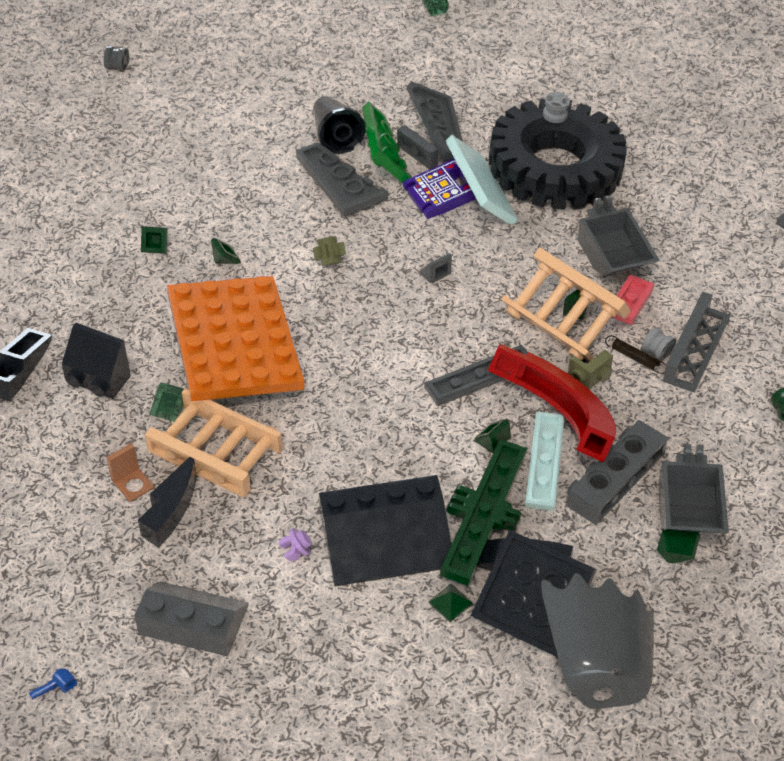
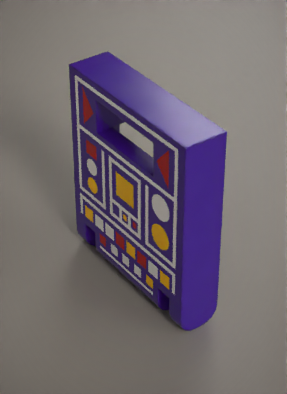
[403,158,476,219]

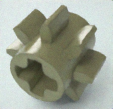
[312,236,346,266]

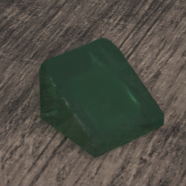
[150,382,184,422]

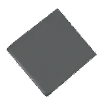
[420,253,452,283]

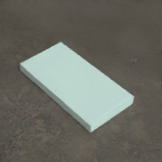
[446,135,519,225]

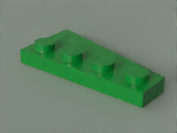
[362,101,412,183]

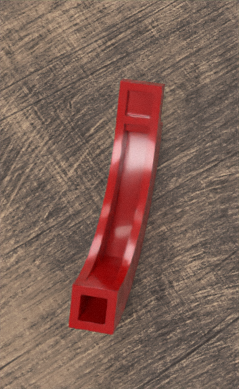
[488,343,616,462]

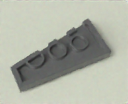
[406,81,463,162]
[296,142,388,217]

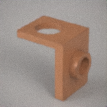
[106,443,154,502]

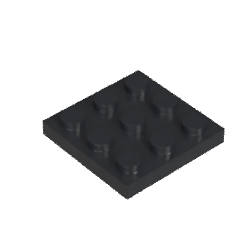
[470,530,597,657]

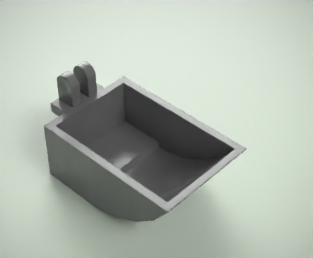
[577,196,660,275]
[658,444,729,534]

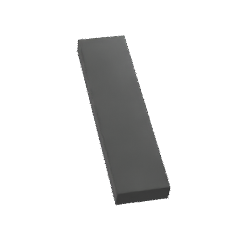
[424,345,527,407]

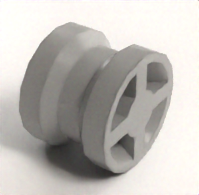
[543,92,570,123]
[642,327,676,361]

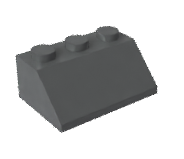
[134,582,249,657]

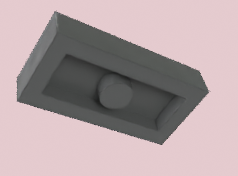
[397,125,438,169]

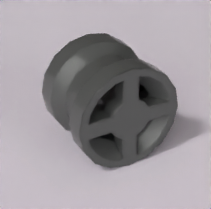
[104,46,129,71]

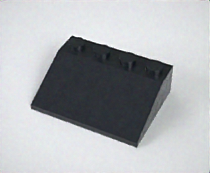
[319,475,452,587]

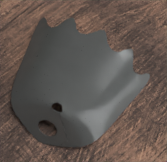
[541,573,654,709]

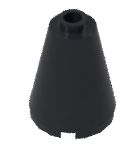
[313,96,366,154]

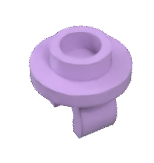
[279,528,312,561]

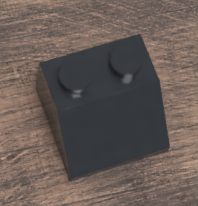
[62,323,131,399]

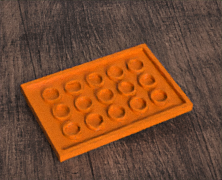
[167,276,305,401]

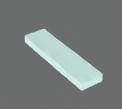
[525,412,564,511]

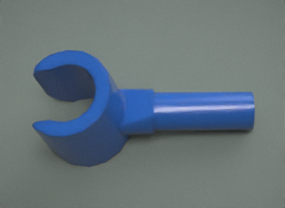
[29,668,77,700]

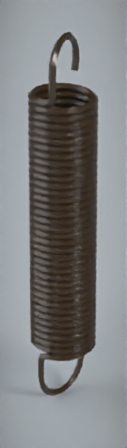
[605,335,666,374]

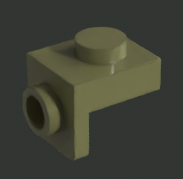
[568,350,613,390]

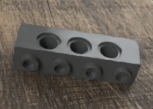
[567,420,668,525]

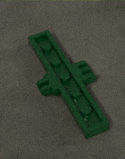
[439,439,527,586]

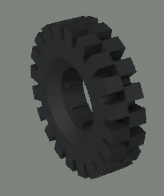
[489,99,627,209]

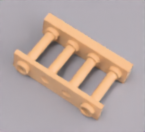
[501,247,631,362]
[145,389,283,498]

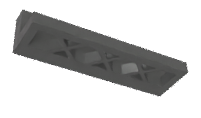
[663,291,731,393]

